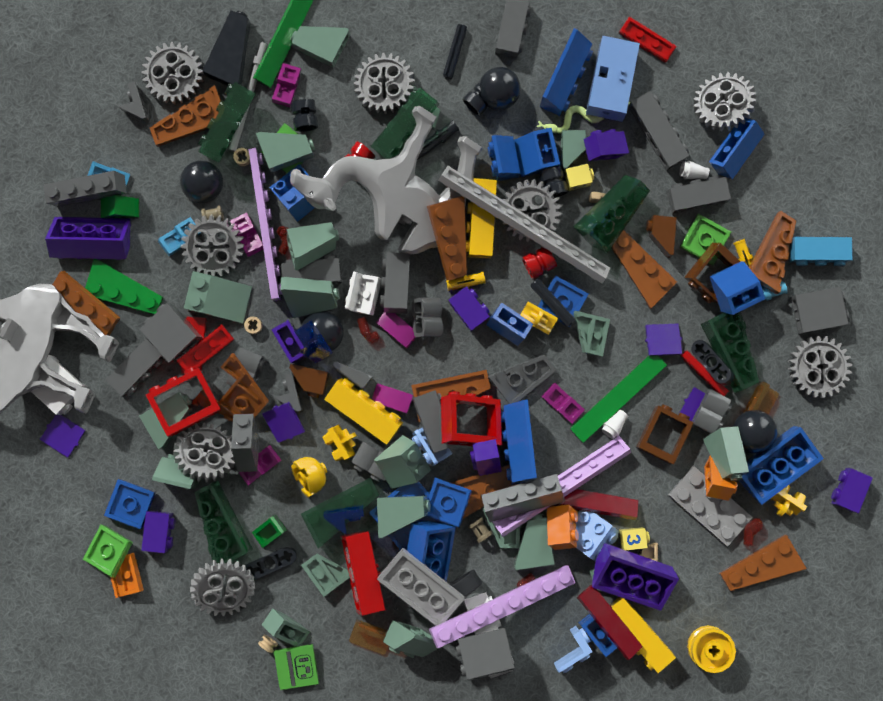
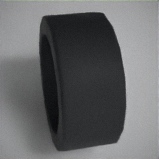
[449,570,482,596]

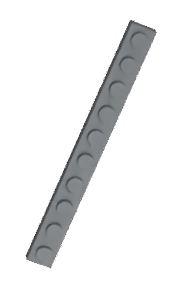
[438,166,610,283]

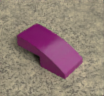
[272,63,301,107]
[230,212,264,257]
[376,313,417,348]
[372,383,413,413]
[541,383,585,424]
[239,445,282,485]

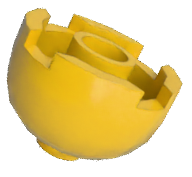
[291,457,327,497]

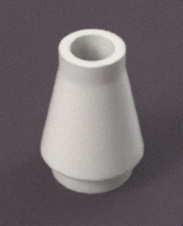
[679,160,710,179]
[602,410,628,439]

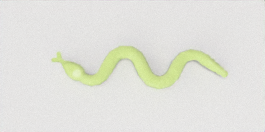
[537,102,630,133]

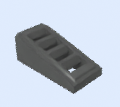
[333,362,372,390]

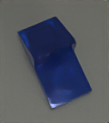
[294,320,333,363]
[323,505,364,535]

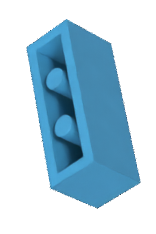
[790,237,852,266]

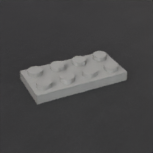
[668,466,753,547]
[377,548,465,626]

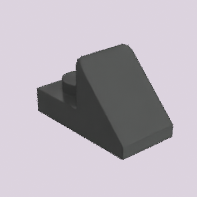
[119,82,150,123]
[274,373,303,412]

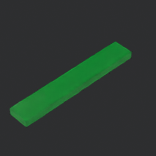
[253,0,313,88]
[570,356,667,443]

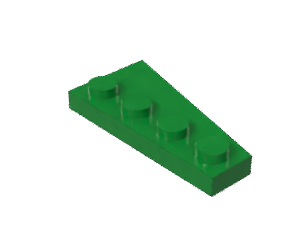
[85,259,163,314]

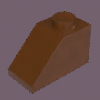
[646,215,677,258]
[289,364,329,398]

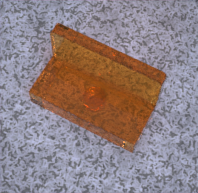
[743,381,779,415]
[349,619,388,655]

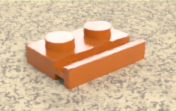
[111,553,144,598]

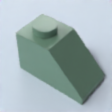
[561,130,589,172]
[262,608,310,647]

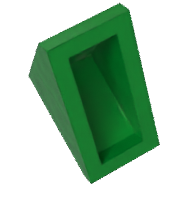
[101,195,139,218]
[252,515,287,548]

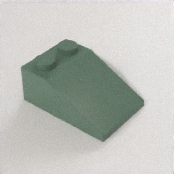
[184,271,252,323]

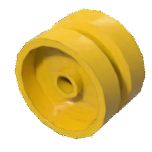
[687,625,736,673]

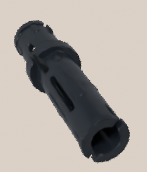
[417,120,459,160]

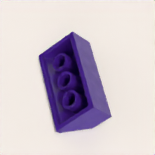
[45,217,131,260]
[592,543,679,611]

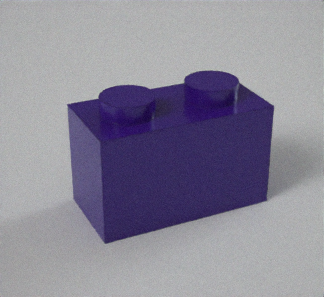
[584,129,629,161]
[448,286,490,332]
[271,320,310,364]
[470,439,502,476]
[831,468,873,513]
[141,511,175,553]

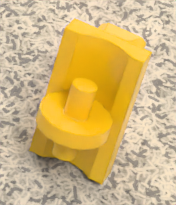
[521,302,558,335]
[323,424,357,461]
[770,485,807,516]

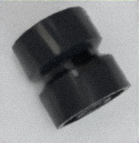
[462,81,487,116]
[291,99,318,132]
[538,166,569,198]

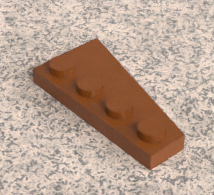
[150,85,228,147]
[427,196,467,281]
[749,211,796,295]
[609,229,677,309]
[52,271,120,336]
[411,370,490,423]
[451,465,519,519]
[719,535,807,591]

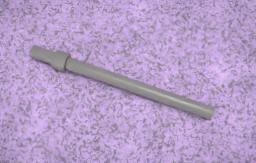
[229,42,268,152]

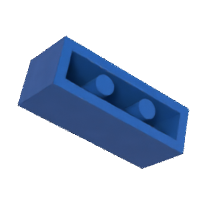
[709,118,765,180]

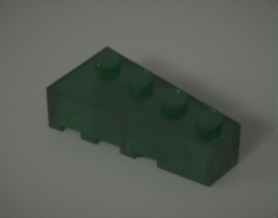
[198,82,256,163]
[370,88,439,159]
[574,175,650,253]
[701,311,759,393]
[301,478,380,549]
[195,481,253,565]

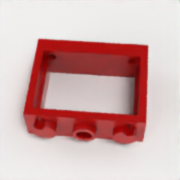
[146,367,222,438]
[441,391,502,447]

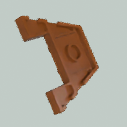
[192,353,269,422]

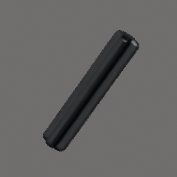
[443,24,467,79]
[530,279,575,326]

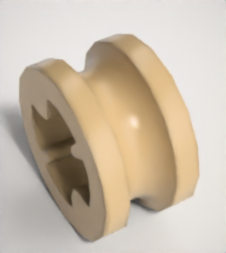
[233,148,250,166]
[244,317,263,334]
[258,635,278,653]

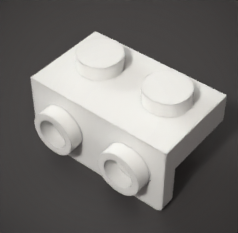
[345,272,382,316]

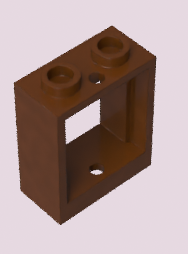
[684,242,741,303]
[636,404,694,464]

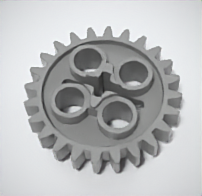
[142,42,204,104]
[354,53,415,114]
[693,72,757,131]
[502,179,563,242]
[181,214,244,276]
[788,336,852,398]
[173,423,235,482]
[190,559,255,616]

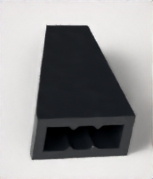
[202,10,251,91]

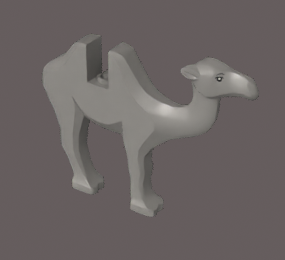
[290,106,482,254]
[0,284,119,414]

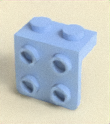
[411,428,452,466]
[576,510,619,562]
[554,626,592,673]

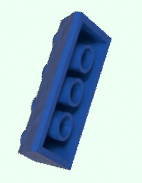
[540,28,593,116]
[501,400,537,485]
[739,426,824,505]
[407,521,456,582]

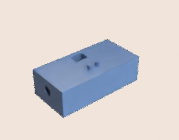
[586,36,640,122]

